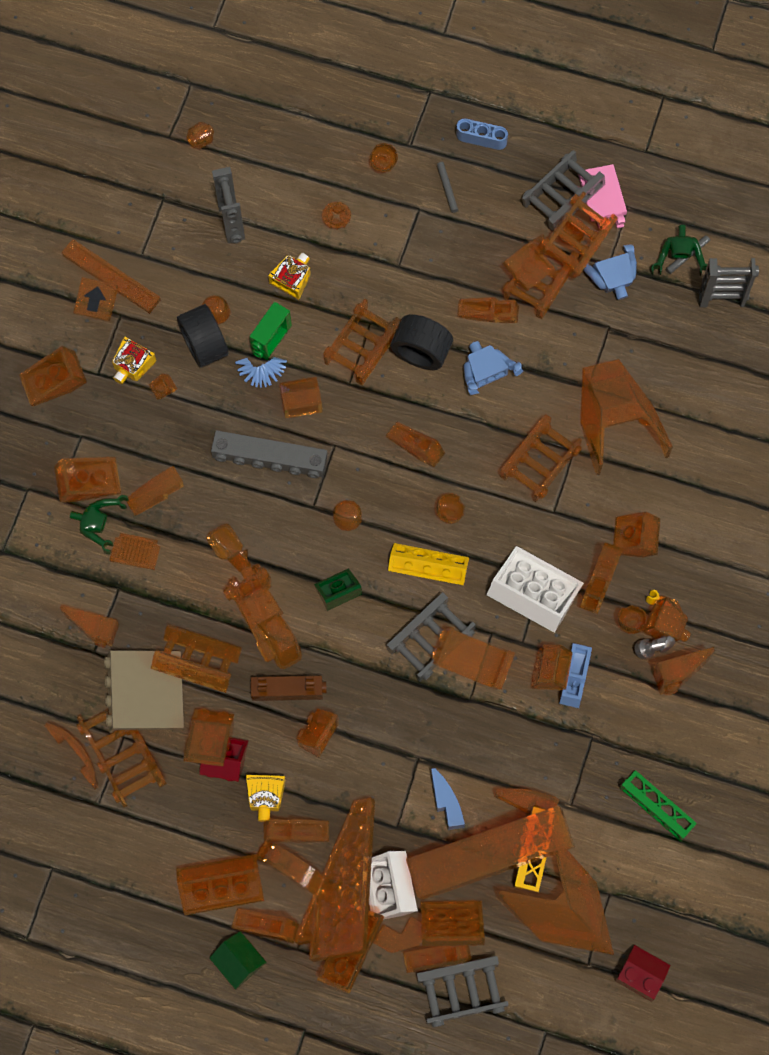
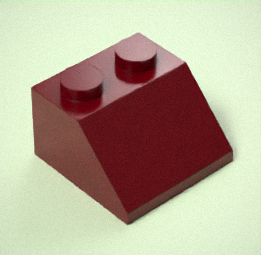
[199,733,249,782]
[615,945,671,1002]

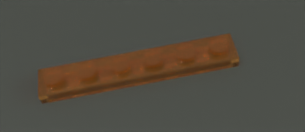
[62,239,161,314]

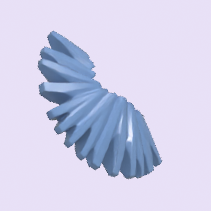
[236,357,287,388]

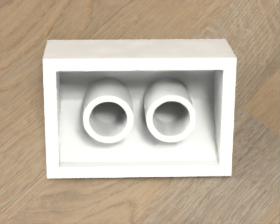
[361,851,418,921]

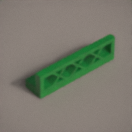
[620,770,697,842]

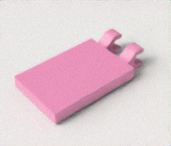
[578,164,627,232]

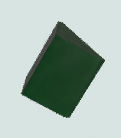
[314,568,362,611]
[209,931,267,990]

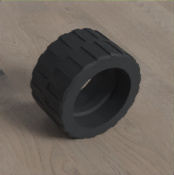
[177,304,229,367]
[390,314,453,370]

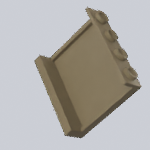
[104,651,184,733]

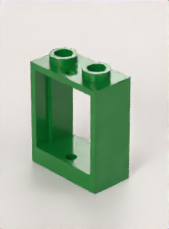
[249,301,292,360]

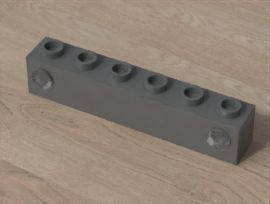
[211,430,328,478]

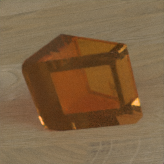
[149,374,177,400]

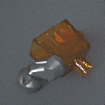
[635,590,691,659]

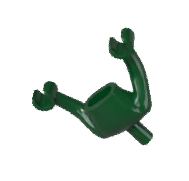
[651,225,707,276]
[70,495,129,554]

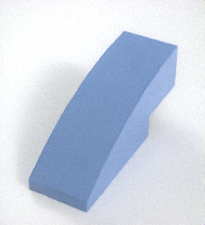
[560,643,592,708]
[431,768,465,830]

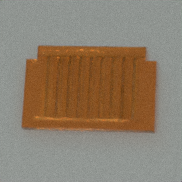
[109,533,160,570]

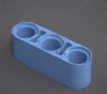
[456,119,508,150]

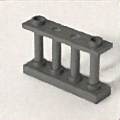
[522,150,605,232]
[212,167,245,243]
[699,258,759,307]
[387,592,476,682]
[417,956,508,1027]

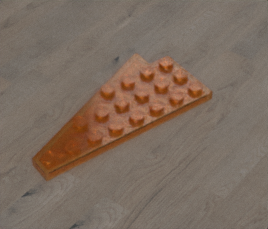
[295,797,375,962]

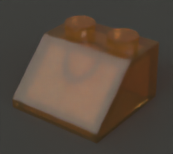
[280,377,323,418]
[613,512,660,557]
[531,645,573,690]
[297,709,339,758]

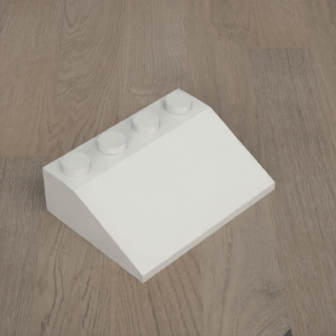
[487,546,584,633]

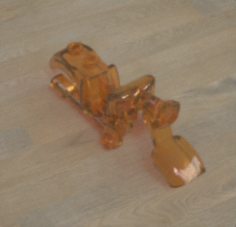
[206,523,302,669]

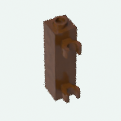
[251,676,327,701]

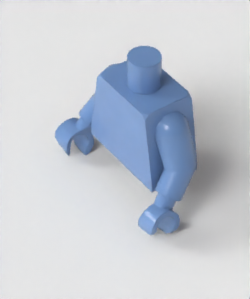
[579,245,637,300]
[464,341,523,395]

